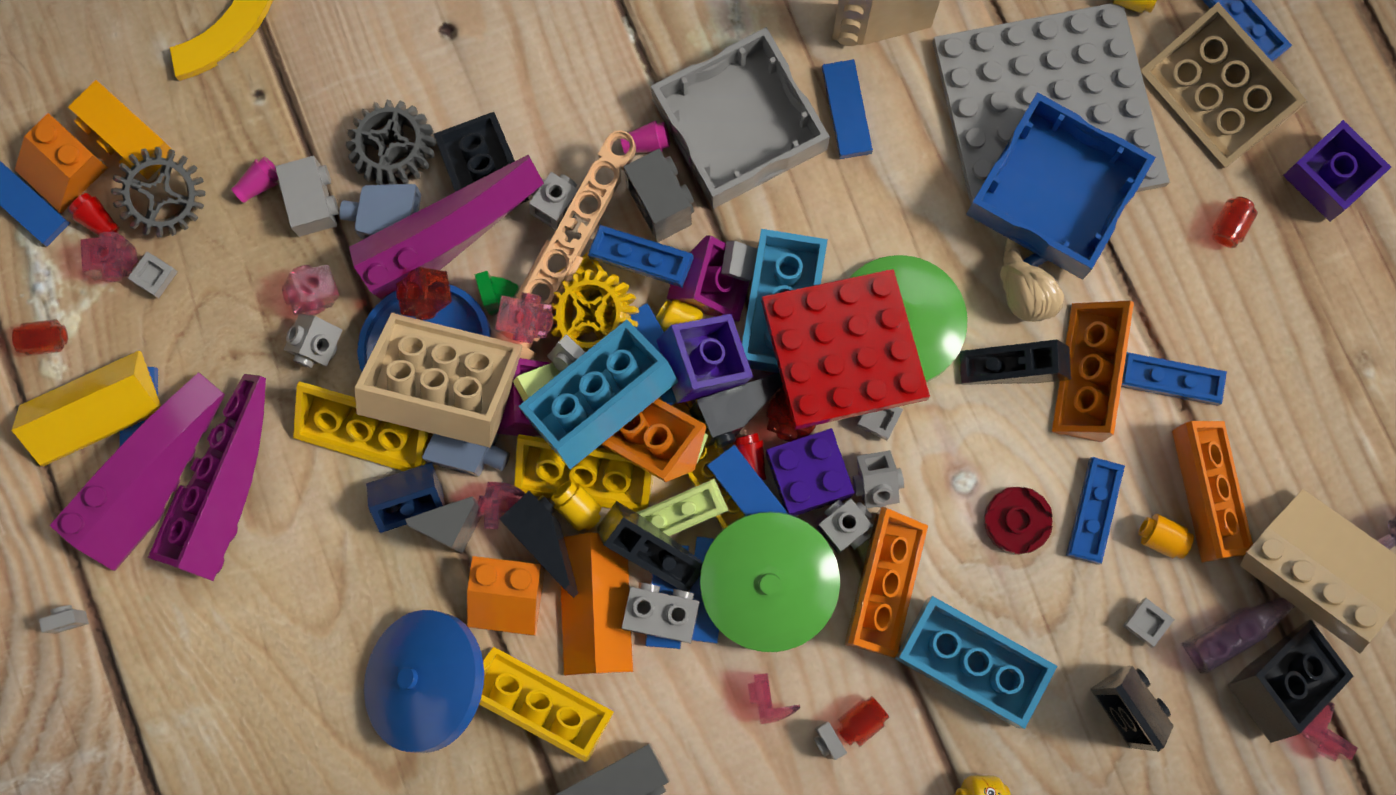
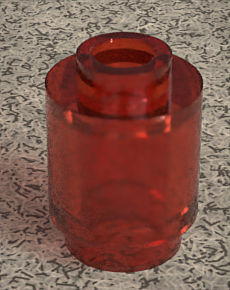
[1212,196,1258,248]
[12,319,68,356]
[837,696,890,747]

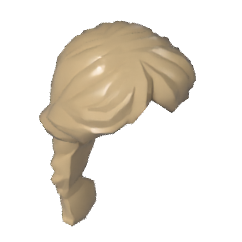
[1001,238,1064,322]

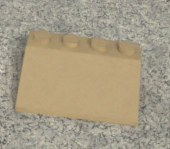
[832,0,940,46]
[1141,2,1308,168]
[354,313,522,448]
[1240,489,1396,654]

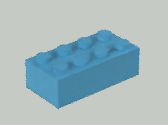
[742,229,828,373]
[519,320,678,469]
[894,596,1057,729]

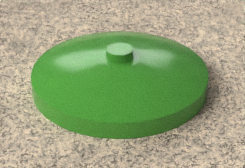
[850,255,968,382]
[700,511,840,652]

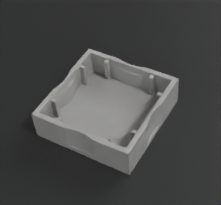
[651,27,830,209]

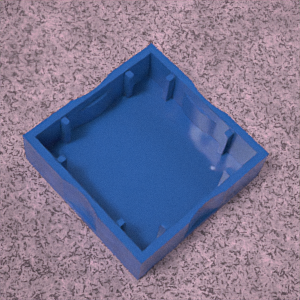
[966,92,1156,280]

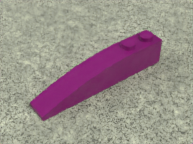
[349,154,544,300]
[50,372,225,571]
[147,374,266,581]

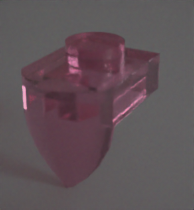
[478,482,526,529]
[747,673,800,724]
[1301,702,1358,762]

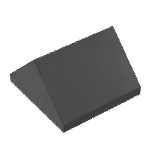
[406,496,484,553]

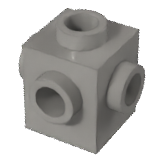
[529,172,581,230]
[284,313,342,368]
[853,450,904,508]
[817,499,873,554]

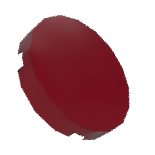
[984,487,1053,555]

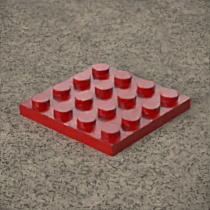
[761,269,930,430]

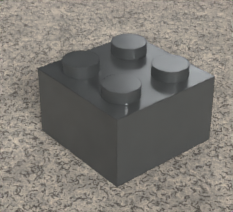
[623,148,694,243]

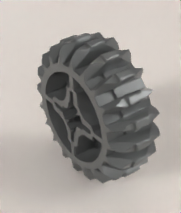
[346,99,436,185]
[111,147,206,237]

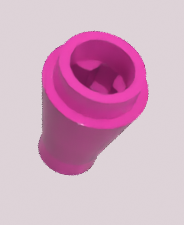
[621,120,670,154]
[231,156,279,203]

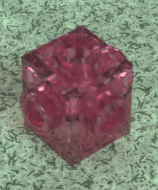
[81,232,138,282]
[282,264,339,316]
[495,292,553,343]

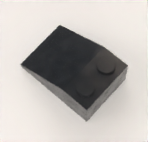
[434,112,529,204]
[1228,620,1354,743]
[1090,666,1174,752]

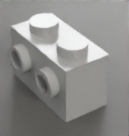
[275,156,339,237]
[622,582,700,644]

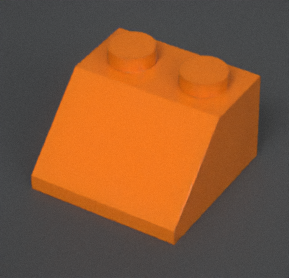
[14,113,108,214]
[467,556,545,636]

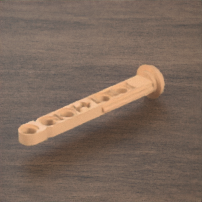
[490,130,636,360]

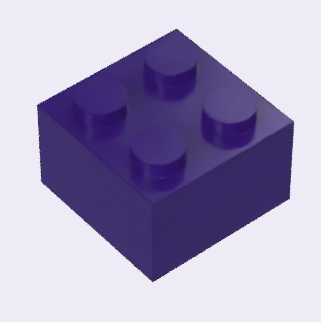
[1283,120,1391,222]
[656,314,753,403]
[766,428,855,516]

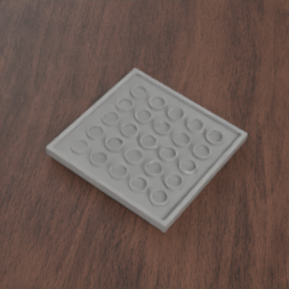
[932,3,1170,223]

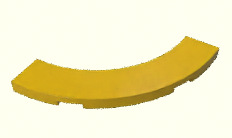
[169,0,273,81]

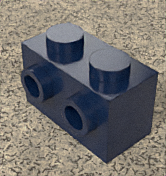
[366,462,445,533]

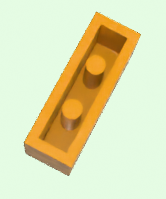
[68,80,171,180]

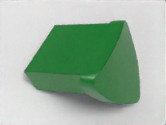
[474,271,519,316]

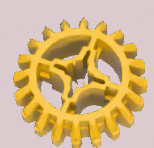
[548,269,640,352]

